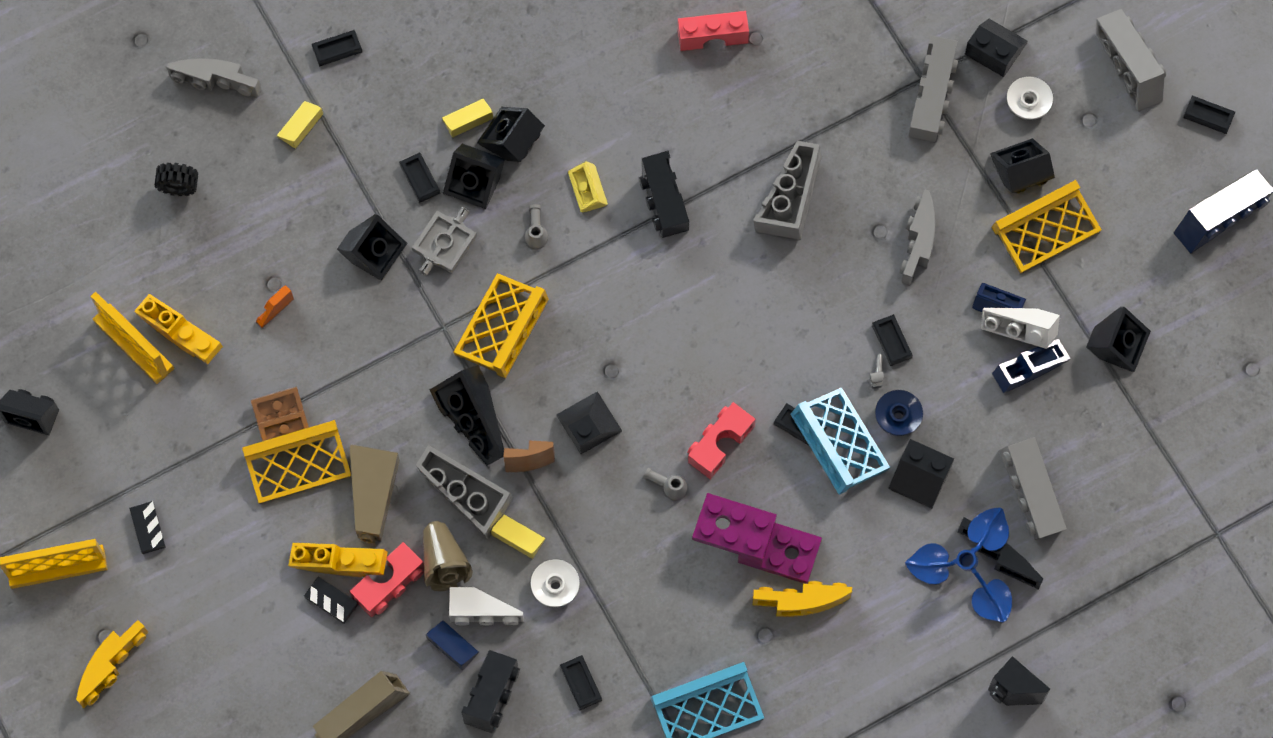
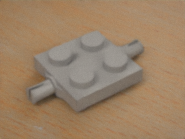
[412,207,477,276]

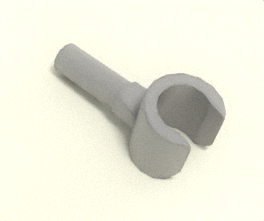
[869,354,884,387]

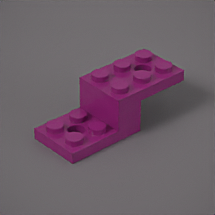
[692,493,822,584]

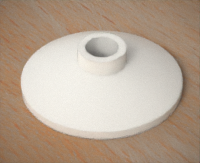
[1007,77,1053,120]
[531,559,580,607]

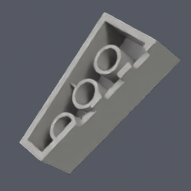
[1096,9,1166,111]
[908,35,958,142]
[753,141,822,240]
[999,437,1067,540]
[416,445,513,539]

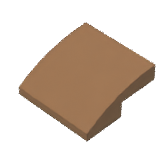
[251,386,309,441]
[504,440,555,472]

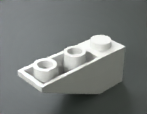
[981,308,1060,349]
[449,587,524,626]

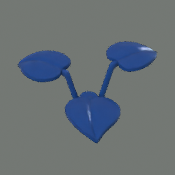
[905,508,1012,623]

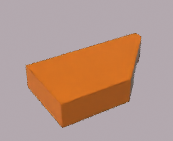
[256,285,294,328]

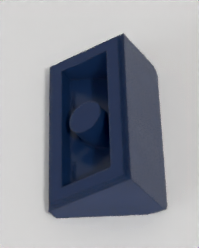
[972,283,1026,312]
[426,621,479,670]

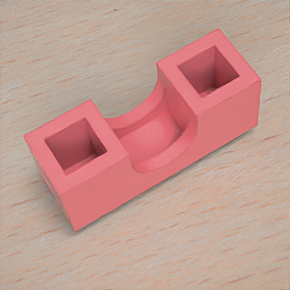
[678,11,749,51]
[687,402,756,480]
[350,542,424,618]

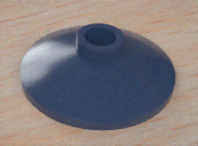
[875,390,923,436]

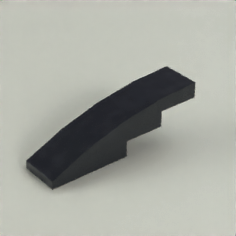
[958,517,1043,590]

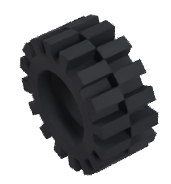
[154,163,198,196]

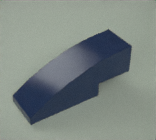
[992,339,1071,393]

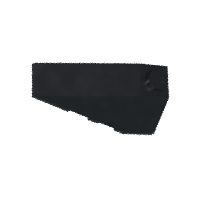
[429,365,504,466]

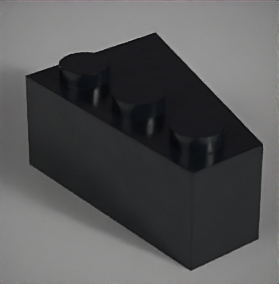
[639,150,689,238]
[461,650,520,733]

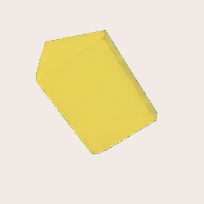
[442,99,493,138]
[277,101,323,149]
[568,161,608,213]
[491,515,545,559]

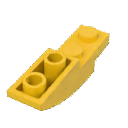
[134,294,223,364]
[288,543,388,577]
[752,581,852,617]
[76,620,148,708]

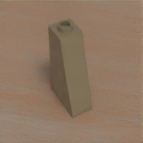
[350,445,400,543]
[313,671,410,738]

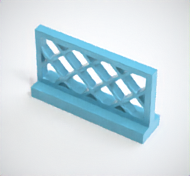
[791,388,890,495]
[650,662,764,738]

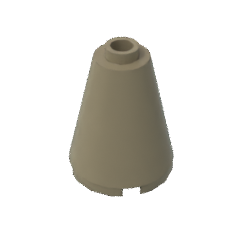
[423,521,473,591]

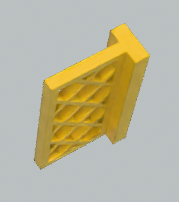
[991,180,1102,274]
[454,273,549,379]
[90,291,174,384]
[242,420,352,504]
[0,539,108,589]

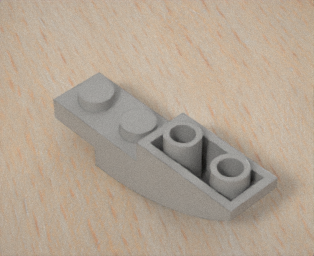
[166,59,261,97]
[899,189,935,285]

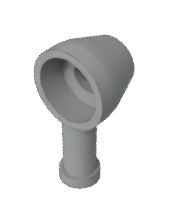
[525,204,548,249]
[643,468,687,500]

